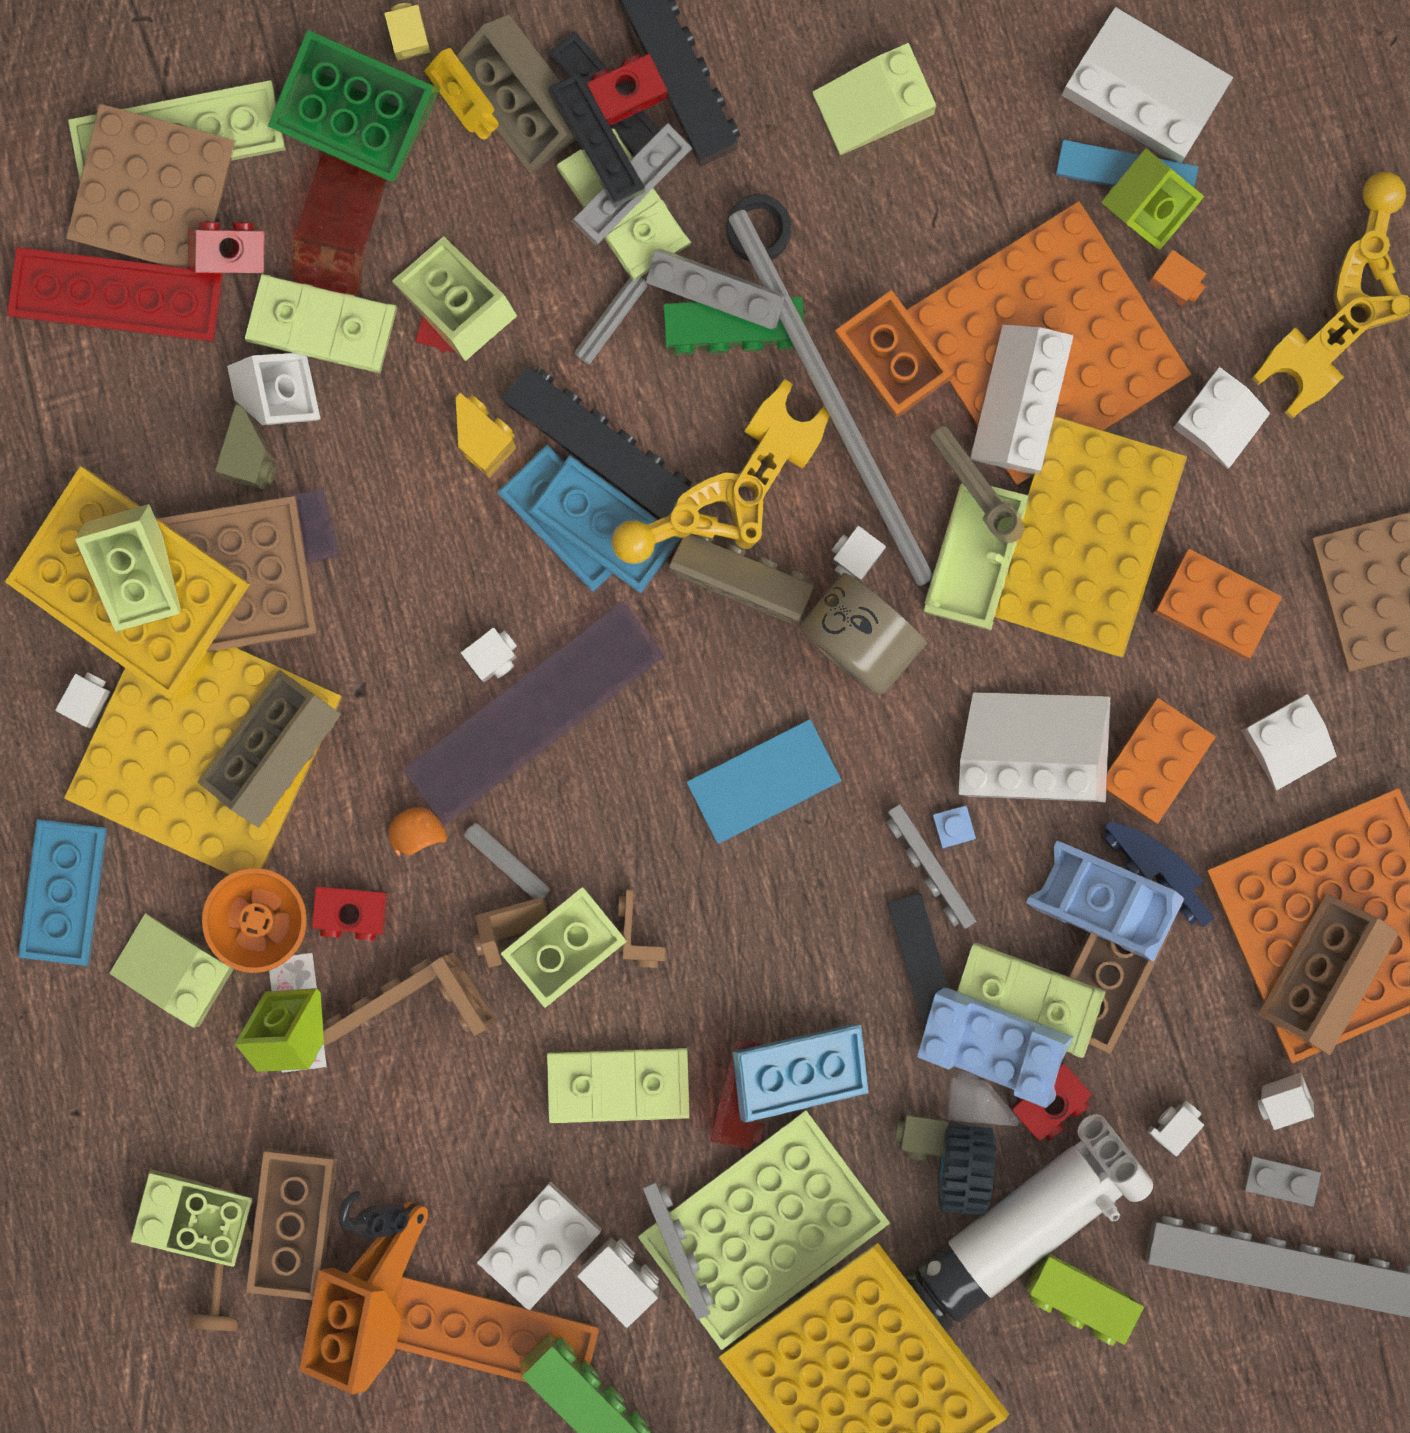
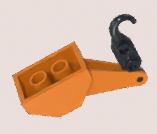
[299,1191,428,1394]

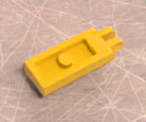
[424,48,499,140]

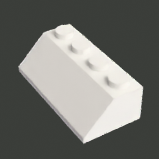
[970,325,1074,475]

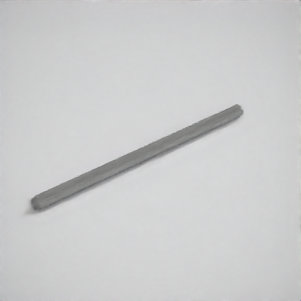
[729,210,933,586]

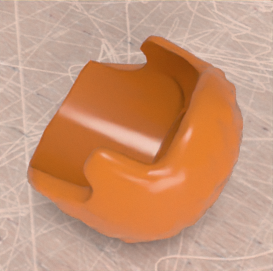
[388,807,448,857]

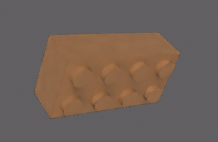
[1066,927,1172,1054]
[246,1149,338,1300]

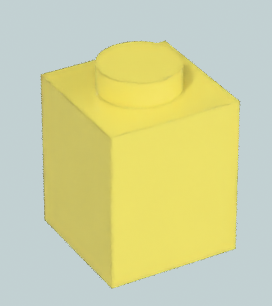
[385,3,430,61]

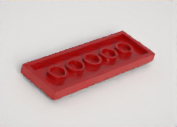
[7,247,224,343]

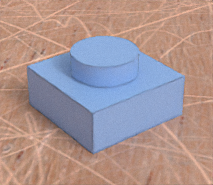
[932,806,976,848]

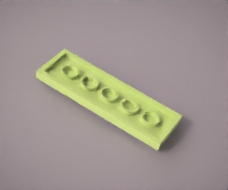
[68,80,286,181]

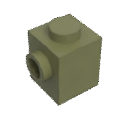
[895,1114,948,1161]

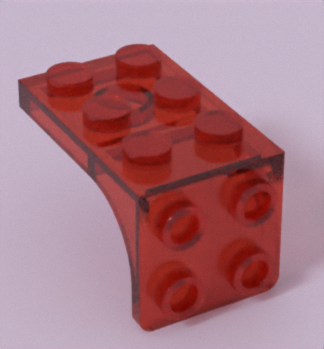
[293,155,388,296]

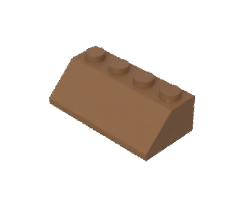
[1258,893,1399,1055]

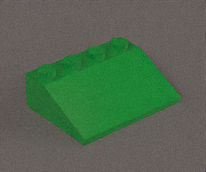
[268,30,440,183]

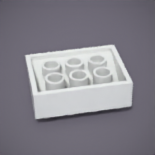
[1062,7,1233,163]
[959,692,1110,802]

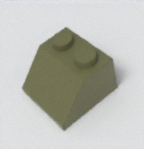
[215,405,277,491]

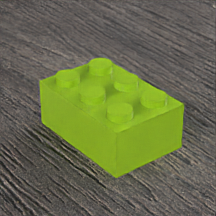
[1024,1254,1144,1346]

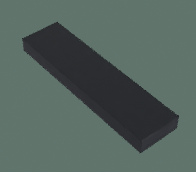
[549,31,660,156]
[548,73,645,208]
[888,893,948,1031]

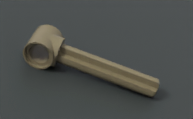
[931,426,1024,543]

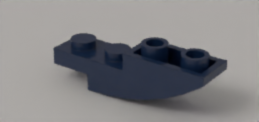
[1102,821,1214,927]

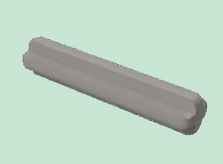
[575,277,647,364]
[464,823,550,899]

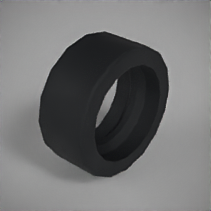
[726,194,791,262]

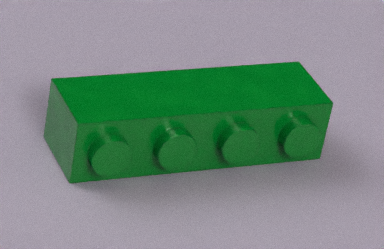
[664,297,804,355]

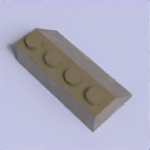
[456,14,575,174]
[669,534,814,627]
[198,670,341,828]

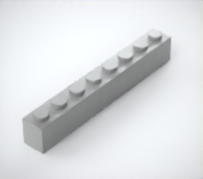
[1144,1215,1410,1317]

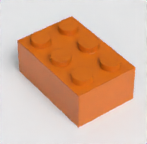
[834,290,953,420]
[1152,549,1282,661]
[1106,698,1216,825]

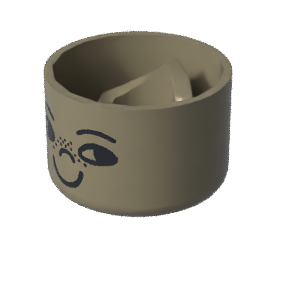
[800,572,927,695]

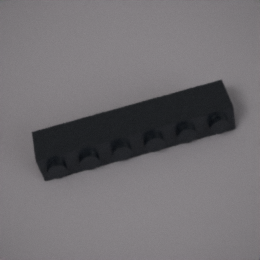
[619,0,741,167]
[502,366,692,520]

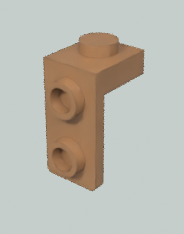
[617,889,666,968]
[473,898,548,968]

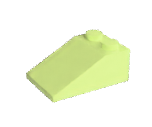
[812,43,936,155]
[392,236,517,361]
[75,504,181,632]
[501,887,627,1008]
[109,913,234,1028]

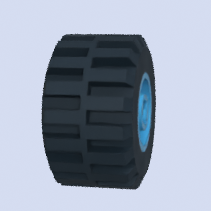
[938,1123,996,1216]

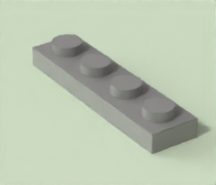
[571,123,692,246]
[646,248,786,329]
[886,804,977,929]
[643,1181,714,1320]

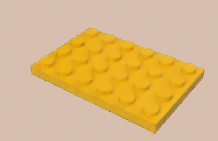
[994,416,1187,658]
[5,466,250,700]

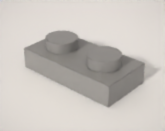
[1243,1156,1321,1207]

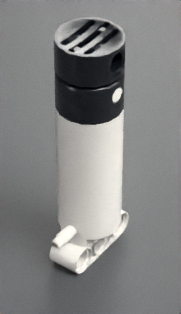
[904,1114,1153,1332]

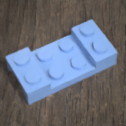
[1026,840,1184,962]
[917,987,1073,1108]

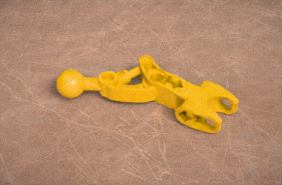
[1251,172,1410,419]
[611,379,830,564]

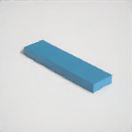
[1055,140,1198,187]

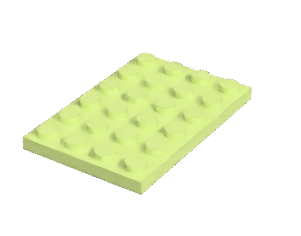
[638,1110,890,1350]

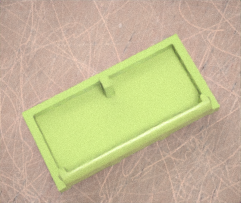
[557,129,691,282]
[245,274,397,373]
[924,483,1029,630]
[957,943,1106,1058]
[547,1048,690,1123]

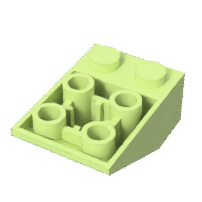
[131,1169,252,1267]

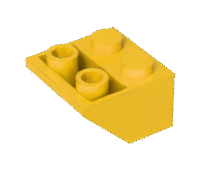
[456,393,516,478]

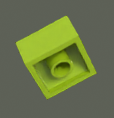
[1101,148,1205,250]
[235,988,324,1072]

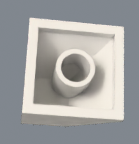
[227,353,320,425]

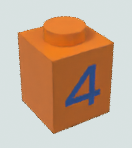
[1149,250,1206,307]

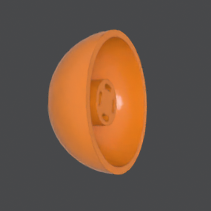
[202,868,307,973]

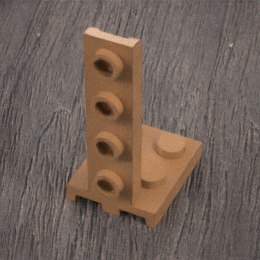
[323,951,498,1045]

